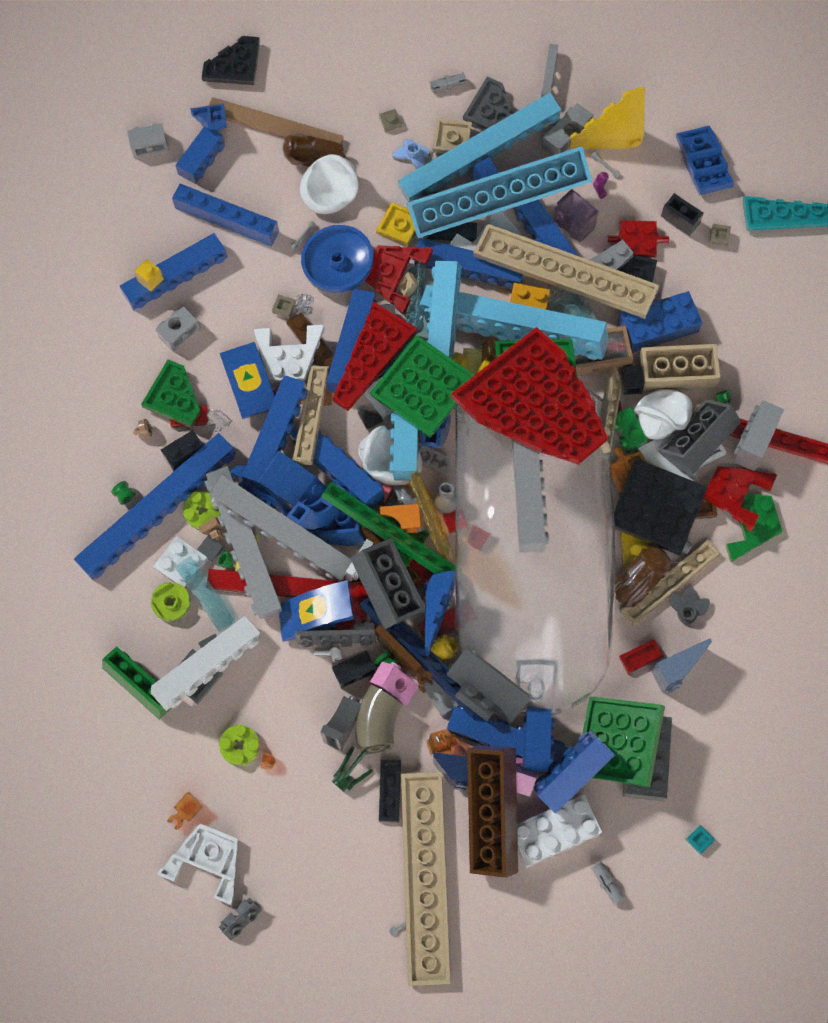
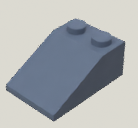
[651,638,712,693]

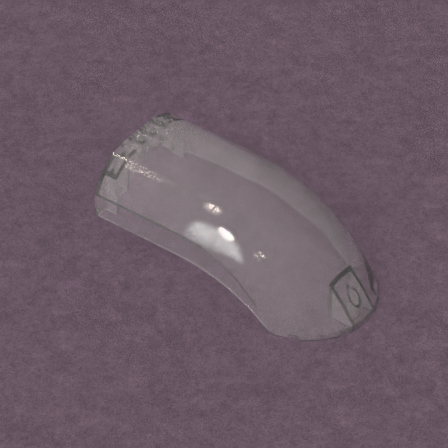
[455,389,615,716]

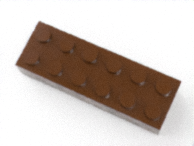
[467,745,518,878]

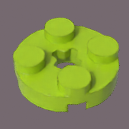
[183,491,221,530]
[151,582,191,622]
[219,724,260,766]

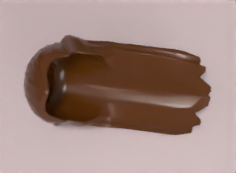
[282,133,345,167]
[611,547,671,607]

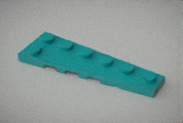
[742,196,828,231]

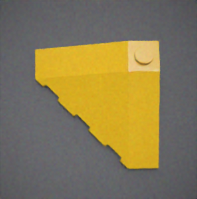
[569,86,645,149]

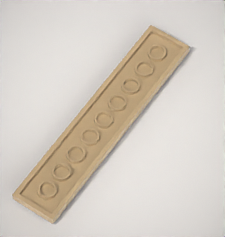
[473,224,659,319]
[401,772,450,986]

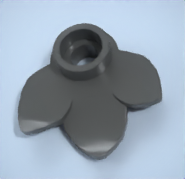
[670,586,710,624]

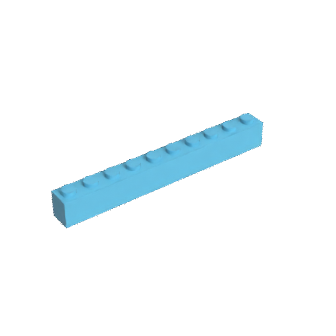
[398,93,561,202]

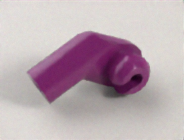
[593,172,609,199]

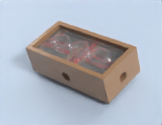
[575,326,633,377]

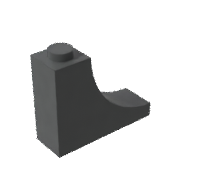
[320,696,361,751]

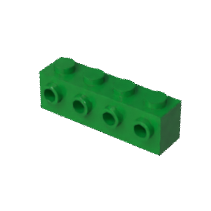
[102,646,172,720]

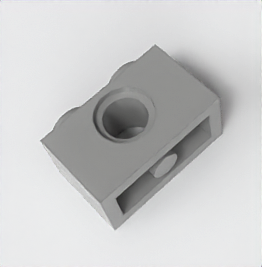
[155,306,200,352]

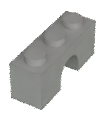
[542,103,594,155]

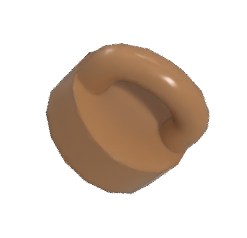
[133,419,153,439]

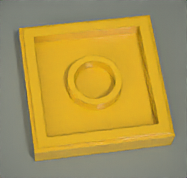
[376,202,416,247]

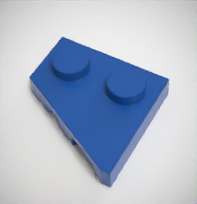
[190,104,227,130]

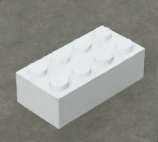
[517,794,602,868]

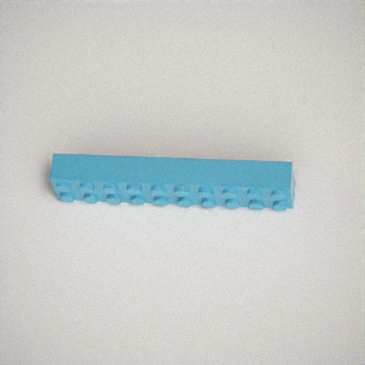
[406,146,592,238]
[420,285,609,360]

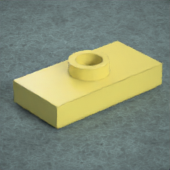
[463,348,482,375]

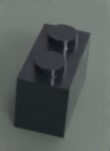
[661,193,704,236]
[160,430,203,472]

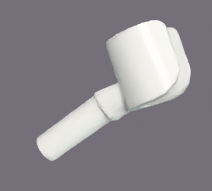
[314,647,343,661]

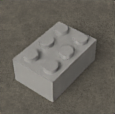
[733,400,784,471]

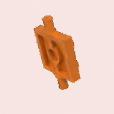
[606,446,647,494]

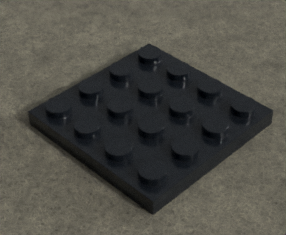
[608,458,708,556]

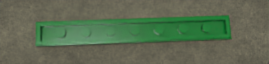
[321,482,460,578]

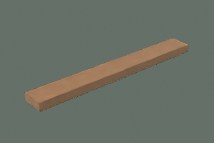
[209,97,344,144]

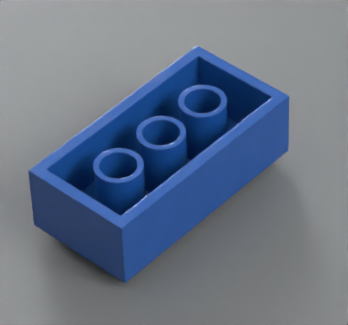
[617,291,703,353]
[533,730,614,814]

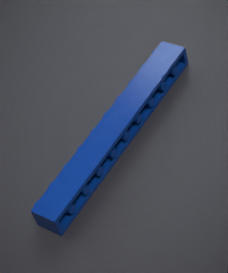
[74,433,236,580]

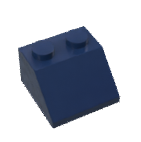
[433,752,468,791]

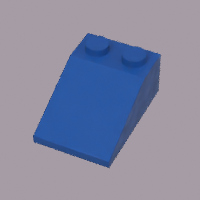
[257,451,327,512]

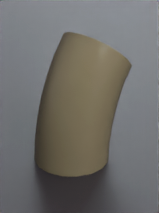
[356,684,402,755]

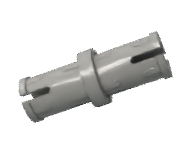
[430,73,466,92]
[591,861,624,904]

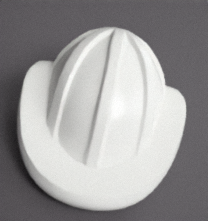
[300,154,359,214]
[634,389,693,440]
[358,426,423,485]

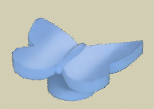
[392,139,430,169]

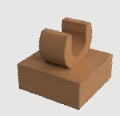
[199,517,225,541]

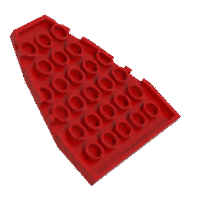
[451,327,608,465]

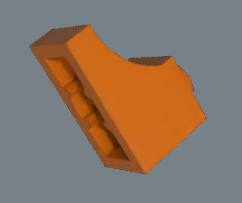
[380,504,422,533]

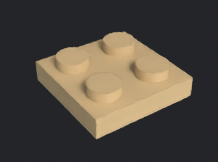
[432,118,472,154]

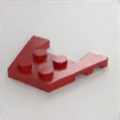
[365,245,434,315]
[704,466,777,532]

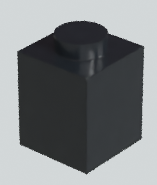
[621,365,644,395]

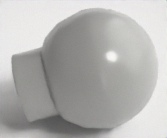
[433,483,459,513]

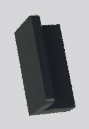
[332,651,377,689]

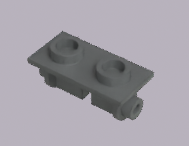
[219,897,262,940]

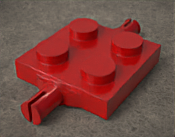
[607,220,669,258]

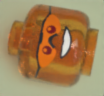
[426,729,457,755]

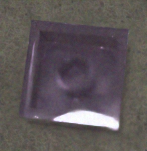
[554,189,599,242]

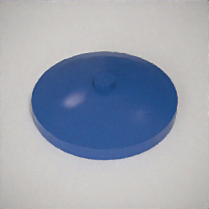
[301,225,374,293]

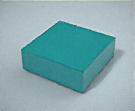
[685,825,715,855]

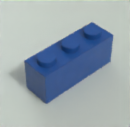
[175,126,225,184]
[522,706,555,773]

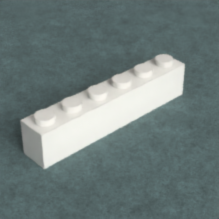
[151,616,260,711]

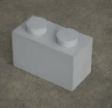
[127,123,168,158]

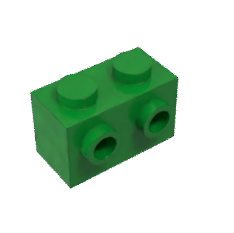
[614,407,647,453]

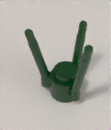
[332,746,373,792]

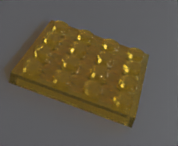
[410,472,457,563]

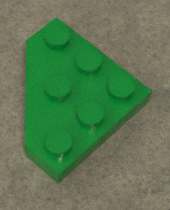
[141,359,200,428]

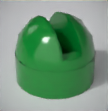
[716,390,732,404]
[218,552,234,569]

